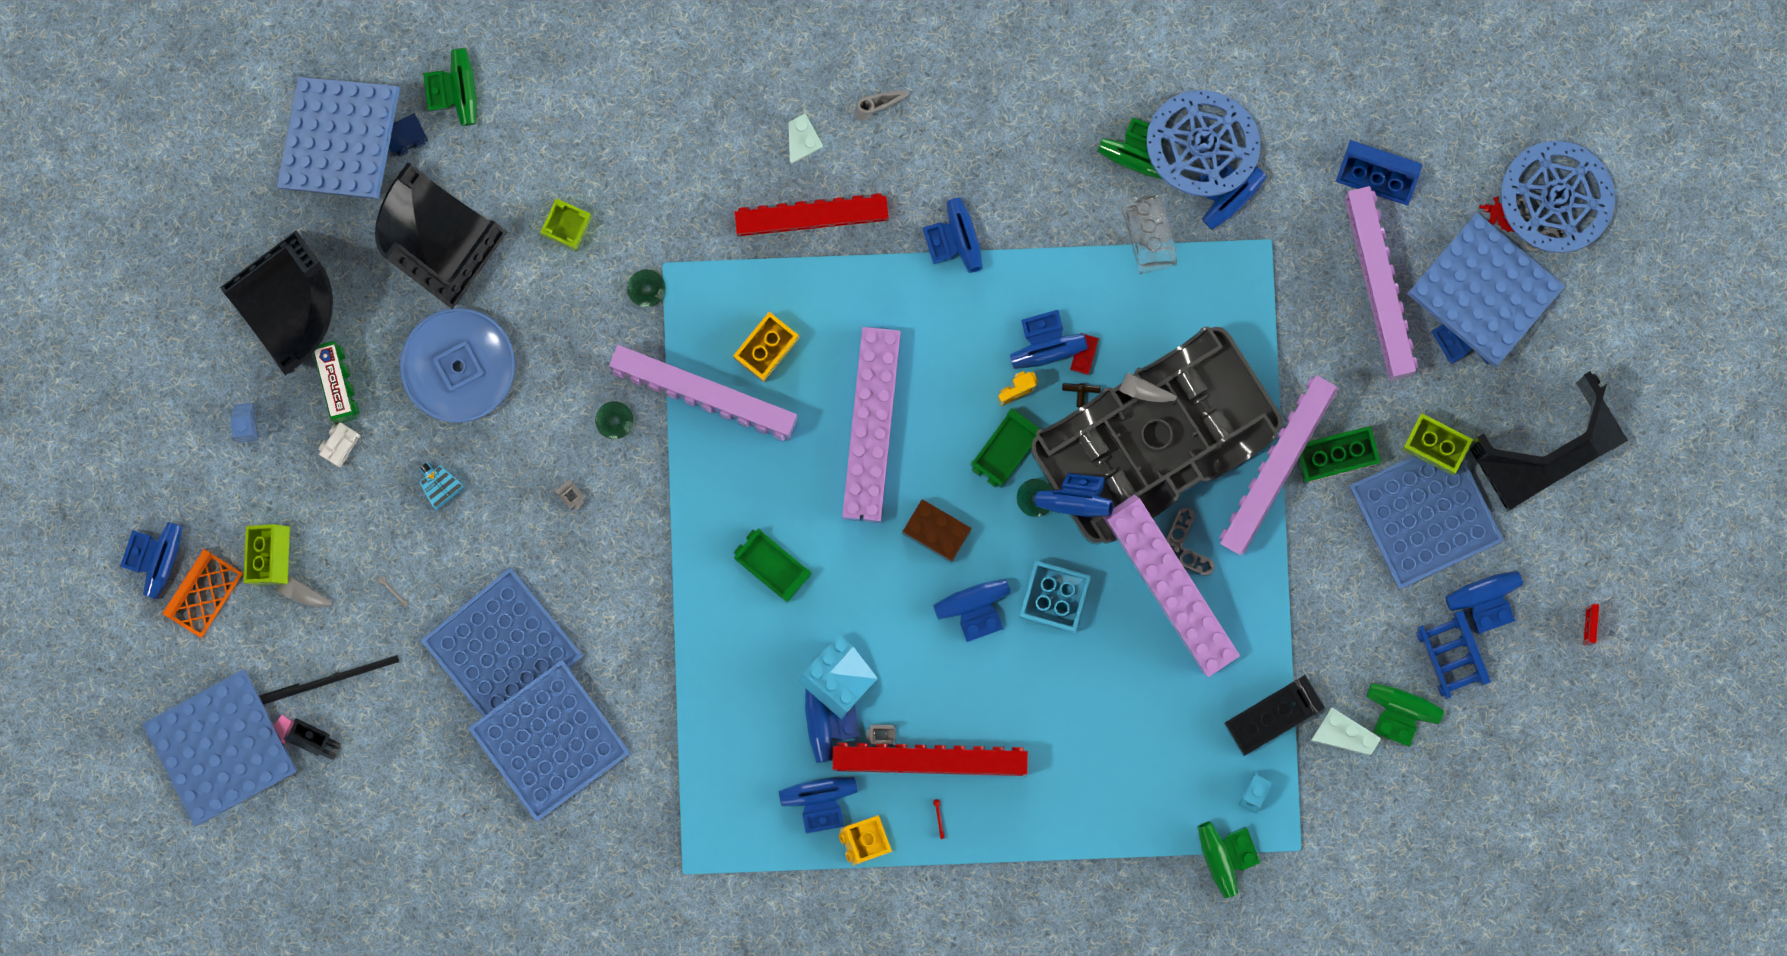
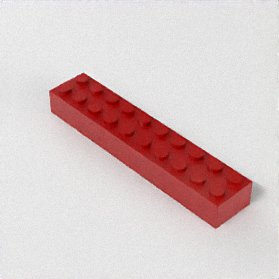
[832,743,1028,776]

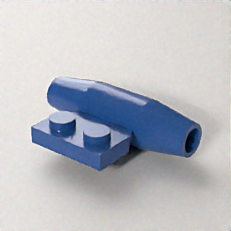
[1198,158,1267,230]
[923,198,983,273]
[1010,310,1088,369]
[1431,324,1490,365]
[1035,473,1113,517]
[120,522,183,599]
[1445,571,1523,634]
[933,579,1011,642]
[805,688,860,763]
[779,777,858,834]

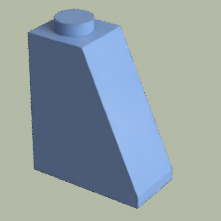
[230,403,258,443]

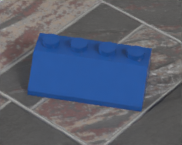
[1336,140,1422,206]

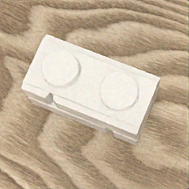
[318,422,360,468]

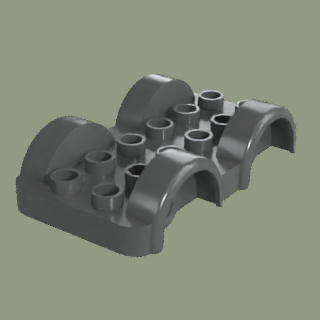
[1031,326,1282,545]

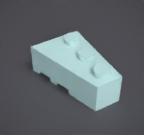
[1310,708,1381,756]

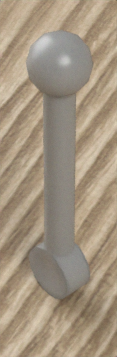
[378,576,408,607]

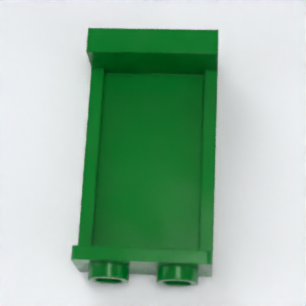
[970,408,1040,488]
[734,528,812,603]

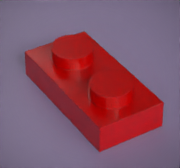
[1070,333,1099,375]

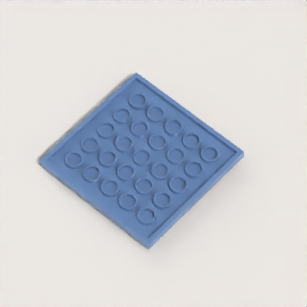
[277,77,400,199]
[1407,213,1565,368]
[1349,456,1504,590]
[421,567,584,717]
[468,660,630,822]
[142,669,298,826]

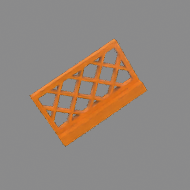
[162,549,243,638]

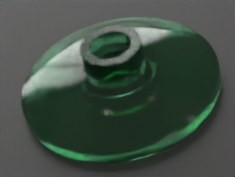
[627,269,665,307]
[595,401,634,440]
[1017,479,1053,517]

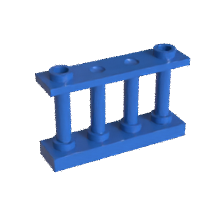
[1416,610,1491,699]

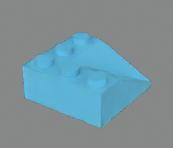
[1019,561,1091,634]
[798,635,878,720]

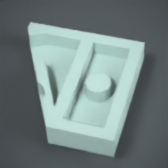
[789,114,823,164]

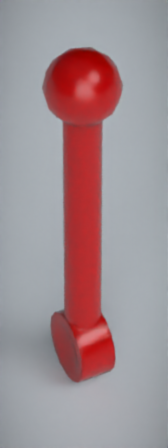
[933,799,944,839]

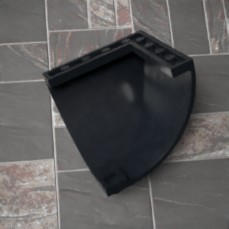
[375,162,508,310]
[220,230,333,376]

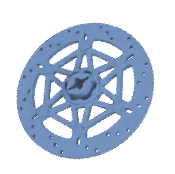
[1146,90,1260,197]
[1501,141,1615,253]

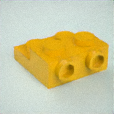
[998,371,1038,406]
[839,815,892,866]

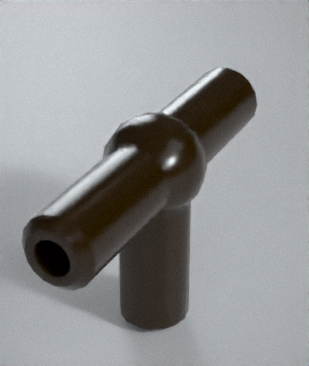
[1062,383,1101,408]

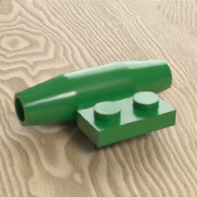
[423,48,477,126]
[1097,117,1165,179]
[1366,683,1444,747]
[1197,821,1260,898]

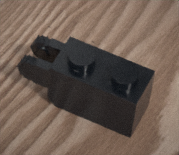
[283,718,341,760]

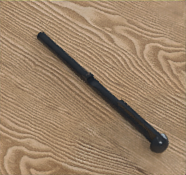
[259,655,399,705]

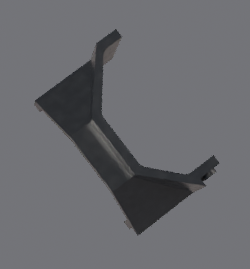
[1469,371,1628,512]

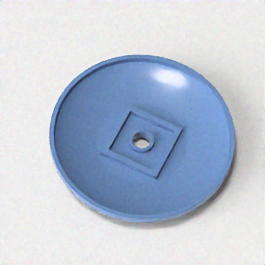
[400,308,515,423]

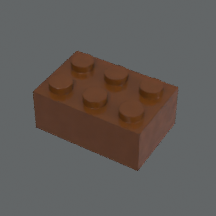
[902,499,972,563]

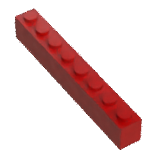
[734,193,889,237]

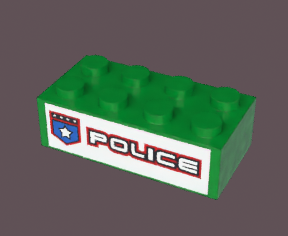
[314,341,360,425]
[1298,426,1381,484]

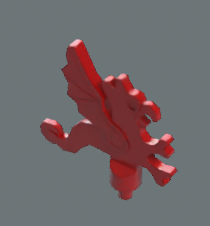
[1479,196,1514,232]

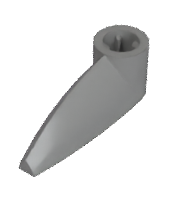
[855,90,909,121]
[1119,372,1177,402]
[276,575,333,607]

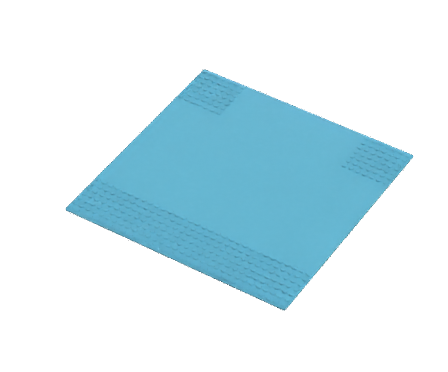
[662,239,1301,875]

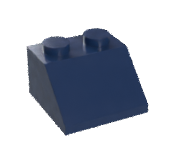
[389,113,428,157]

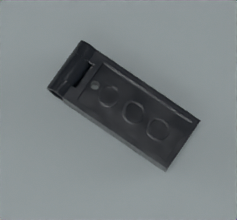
[1224,675,1325,757]

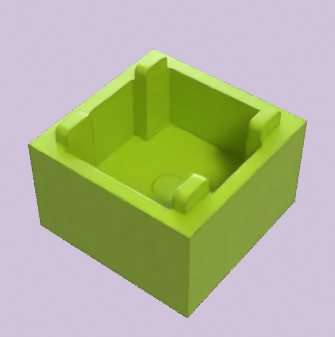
[540,198,592,251]

